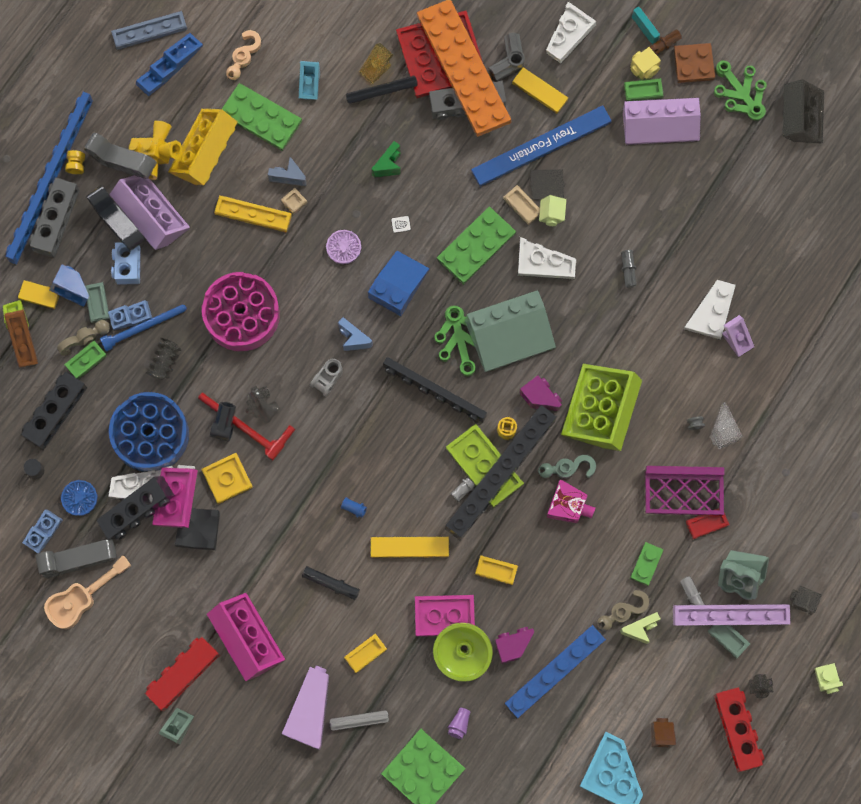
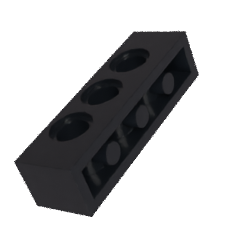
[21,371,87,451]
[96,476,175,540]

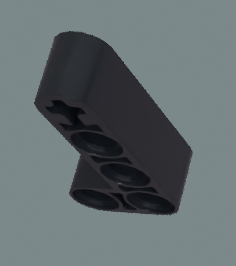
[86,185,145,252]

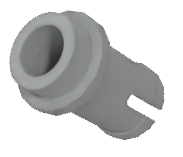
[450,478,475,502]

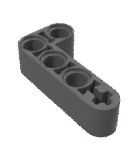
[84,132,157,179]
[35,539,117,578]

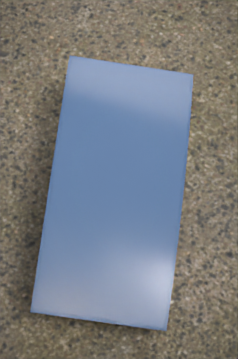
[108,300,152,330]
[22,510,63,553]

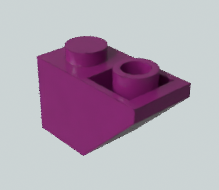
[519,375,562,411]
[495,627,534,664]

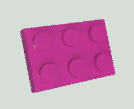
[152,468,198,528]
[415,595,475,637]

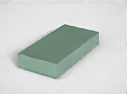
[85,282,110,323]
[707,625,750,659]

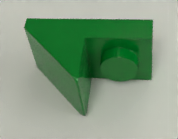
[371,141,401,177]

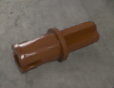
[646,29,682,55]

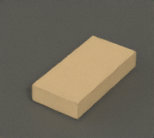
[503,185,540,225]

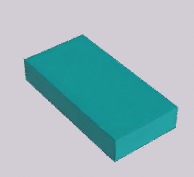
[632,7,660,44]

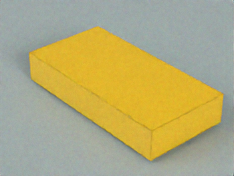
[18,280,60,309]
[475,555,518,585]
[344,634,387,673]

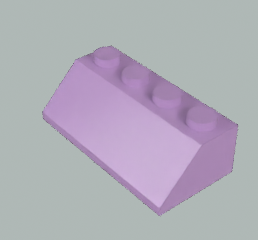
[623,98,700,145]
[110,176,190,250]

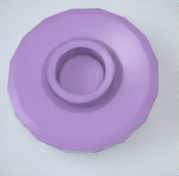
[326,230,361,264]

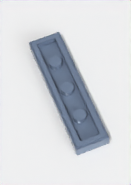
[111,11,187,50]

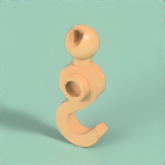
[226,30,261,80]

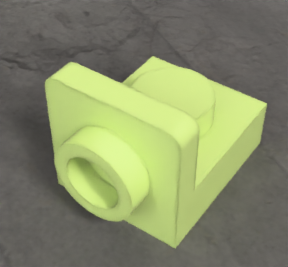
[814,663,843,694]

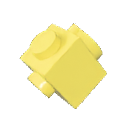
[630,47,661,80]

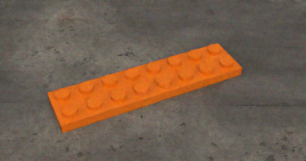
[417,0,511,137]

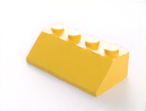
[168,109,238,185]

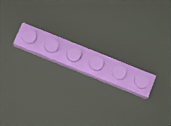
[673,605,790,625]

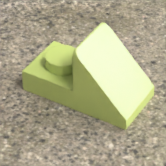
[620,612,660,644]

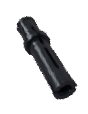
[302,566,360,601]

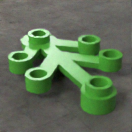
[714,61,767,120]
[435,306,475,376]

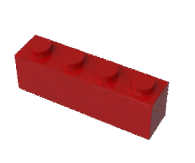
[145,637,220,712]

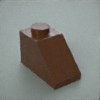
[651,718,676,748]

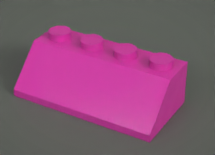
[207,593,285,681]

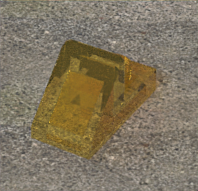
[359,43,393,84]

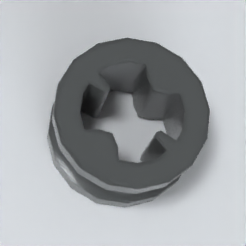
[686,416,705,430]

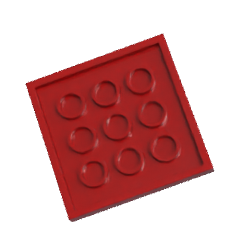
[396,10,483,98]

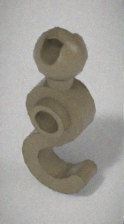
[57,320,110,356]
[597,590,649,631]

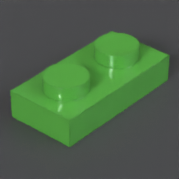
[64,341,107,379]
[630,542,663,586]

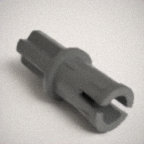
[621,250,637,288]

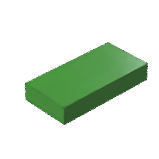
[624,78,664,102]

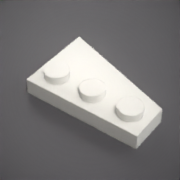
[546,2,596,63]
[684,280,735,339]
[109,466,173,503]

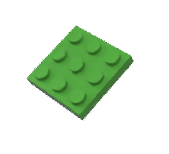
[381,729,466,804]

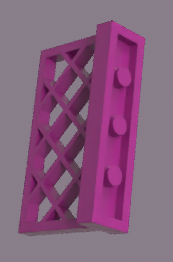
[645,466,724,515]

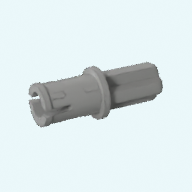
[680,577,704,605]

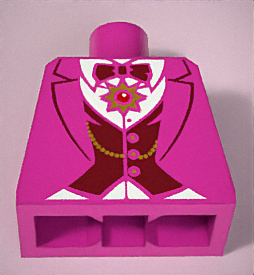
[547,480,595,523]

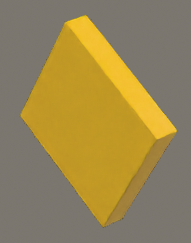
[201,453,253,504]

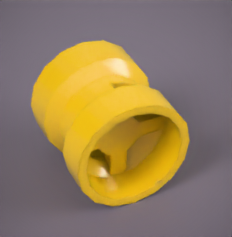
[65,150,86,174]
[497,417,517,440]

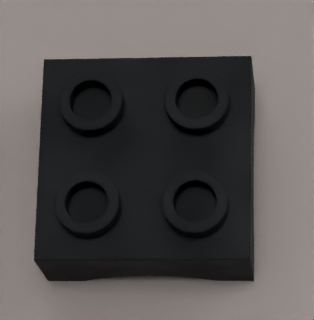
[175,508,220,551]

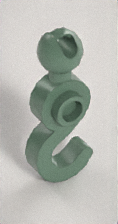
[538,455,596,479]

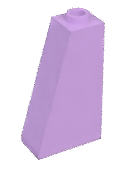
[282,666,329,750]

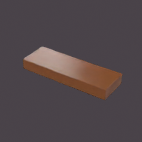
[4,309,38,368]

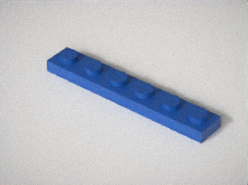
[504,625,606,719]

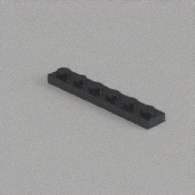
[383,357,487,423]

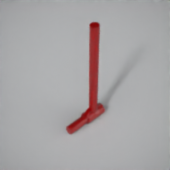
[198,392,295,461]

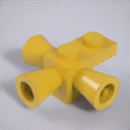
[129,121,183,180]

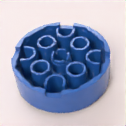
[109,392,189,472]

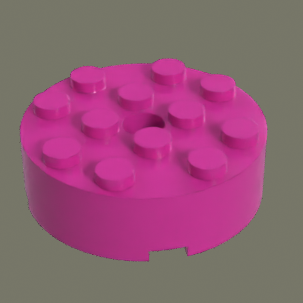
[202,272,280,351]

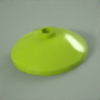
[433,623,493,681]

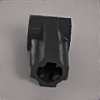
[210,402,236,442]

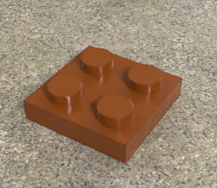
[674,43,715,83]

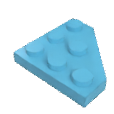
[580,732,643,804]

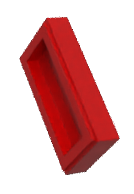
[686,508,729,539]

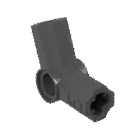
[488,33,525,82]

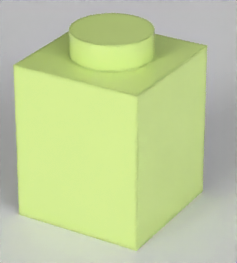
[539,195,566,226]

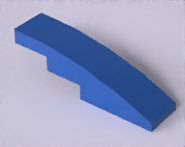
[136,33,203,96]

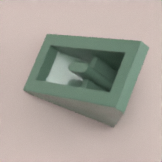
[159,708,194,744]

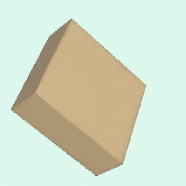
[281,188,308,215]

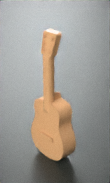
[44,556,131,630]

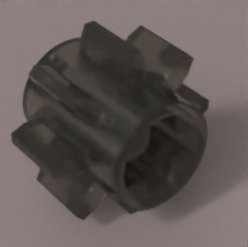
[749,674,774,699]

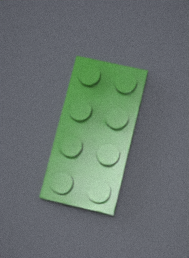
[222,83,302,151]
[437,206,516,285]

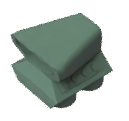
[718,550,769,600]

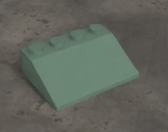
[465,290,556,372]

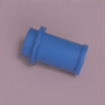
[341,497,367,518]

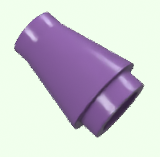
[448,708,471,739]

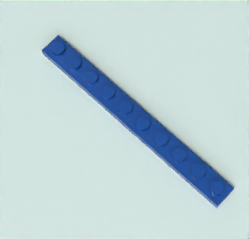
[6,92,93,265]

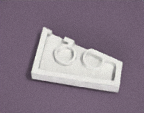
[518,237,576,279]

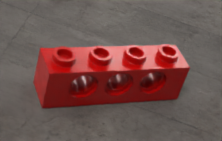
[713,687,764,773]

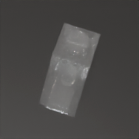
[710,402,743,450]

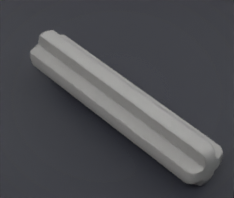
[330,710,389,730]

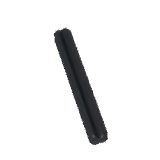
[346,76,418,104]

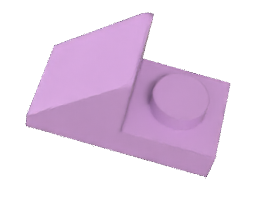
[722,315,754,357]

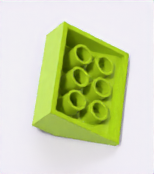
[561,364,642,451]

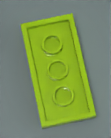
[446,424,524,508]

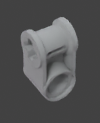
[310,359,343,397]

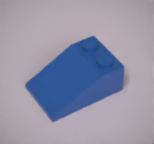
[368,251,429,316]

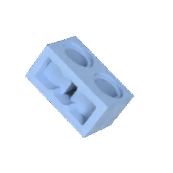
[111,243,140,284]

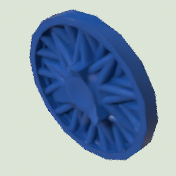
[61,480,98,516]

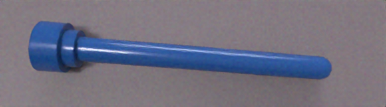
[100,305,187,352]

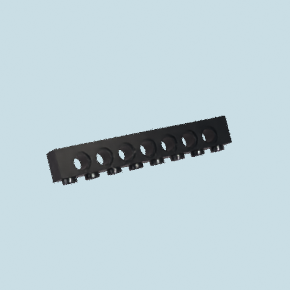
[445,405,557,541]

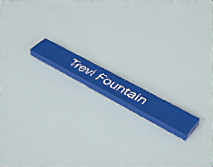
[471,105,612,187]

